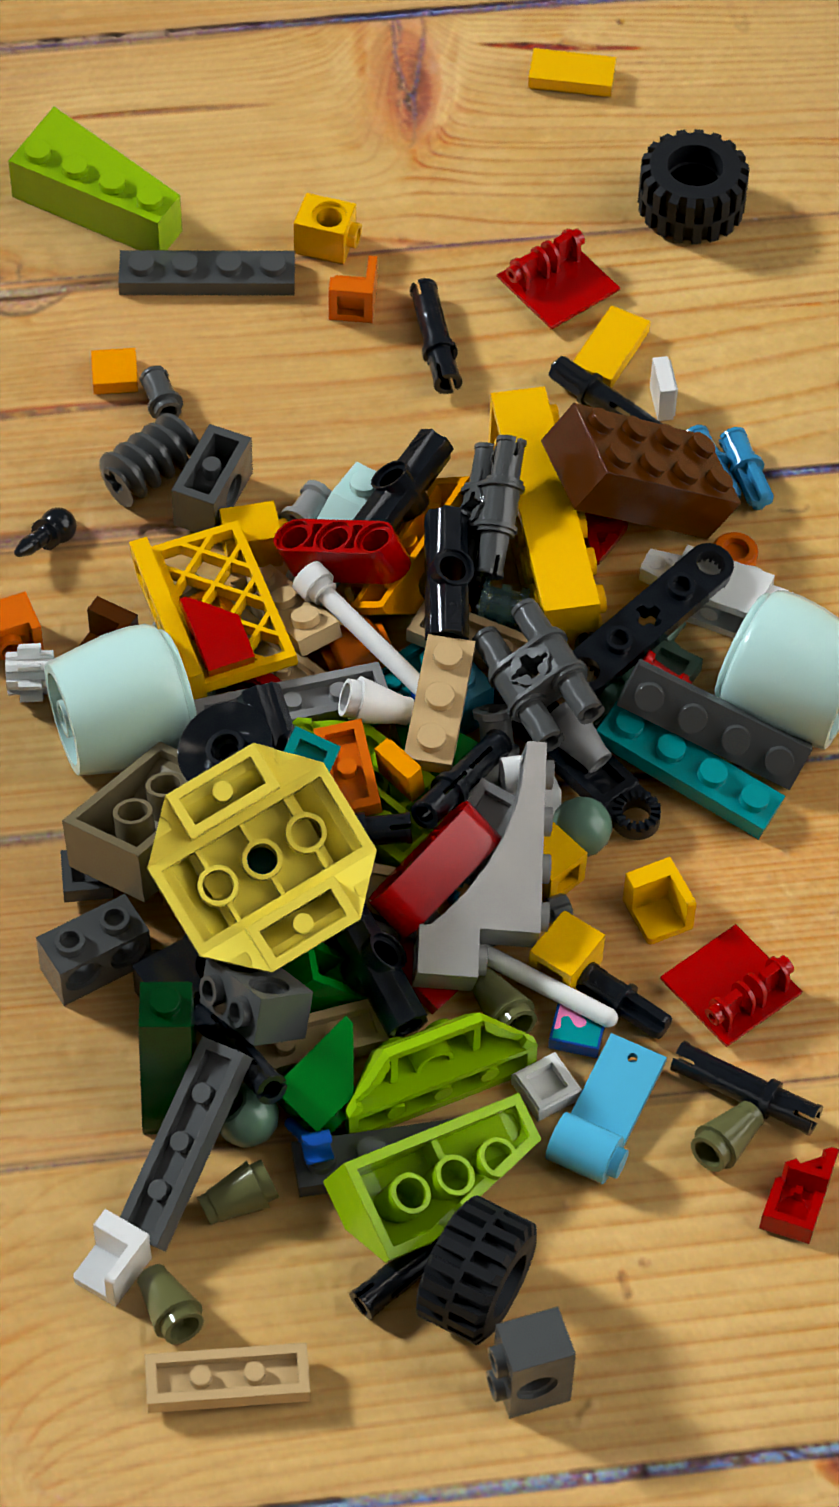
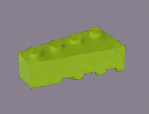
[8,106,182,250]

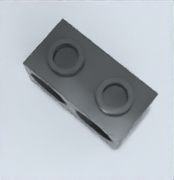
[36,894,151,1006]
[199,959,313,1046]

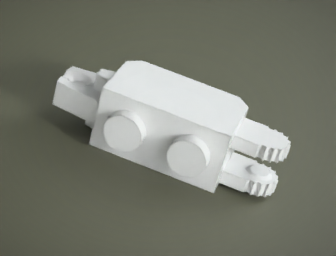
[639,544,794,638]

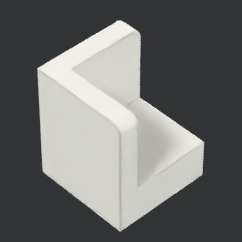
[73,1209,152,1307]

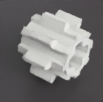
[5,643,55,703]

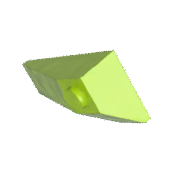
[323,1093,542,1263]

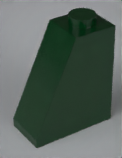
[138,982,197,1134]

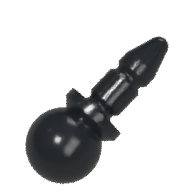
[14,507,77,557]

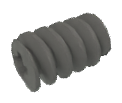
[99,413,199,507]

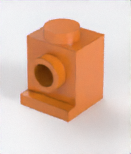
[0,591,44,661]

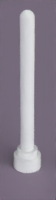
[292,561,420,696]
[407,909,618,1028]

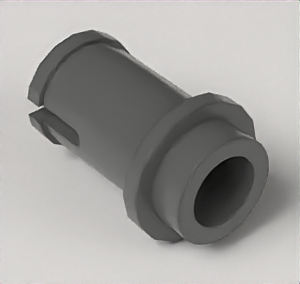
[140,366,183,419]

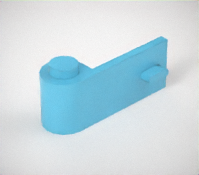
[545,1033,667,1184]

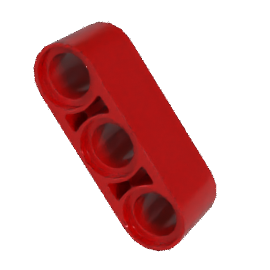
[273,519,411,584]
[368,801,502,938]

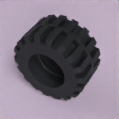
[638,129,749,244]
[416,1195,537,1345]

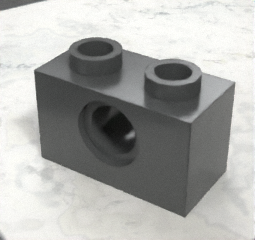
[171,424,253,533]
[486,1307,576,1419]

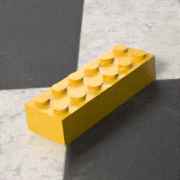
[488,386,607,651]

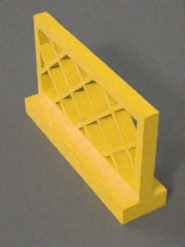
[129,520,298,699]

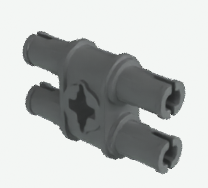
[460,435,527,586]
[472,598,604,752]

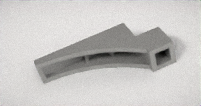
[412,741,555,992]

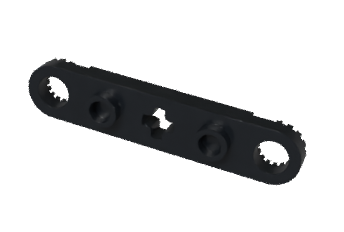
[573,543,734,695]
[494,689,661,840]

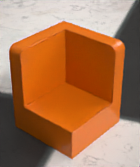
[328,255,378,323]

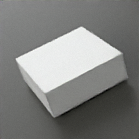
[650,356,678,421]
[511,1052,582,1122]

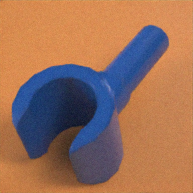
[284,1117,335,1166]

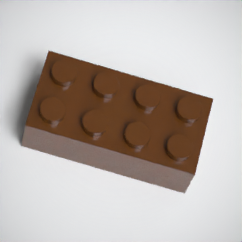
[541,403,741,539]

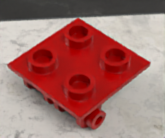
[497,228,620,330]
[660,924,802,1048]

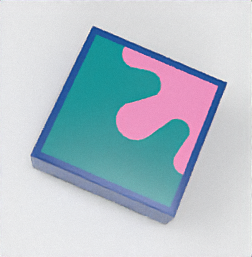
[548,1003,605,1058]

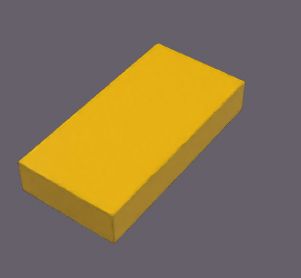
[528,48,616,97]
[573,305,651,388]

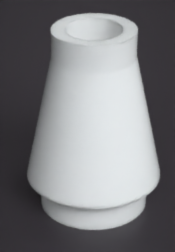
[338,676,414,726]

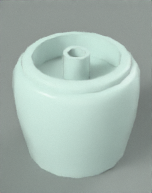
[714,590,839,750]
[44,624,197,776]

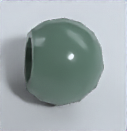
[553,796,613,857]
[220,1082,279,1148]

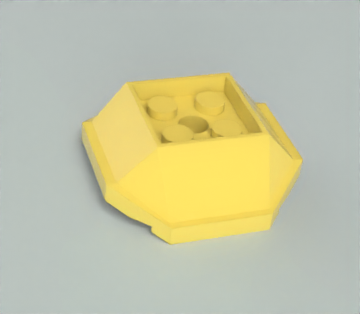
[147,743,377,973]

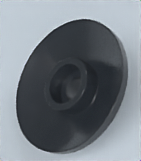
[177,702,274,781]

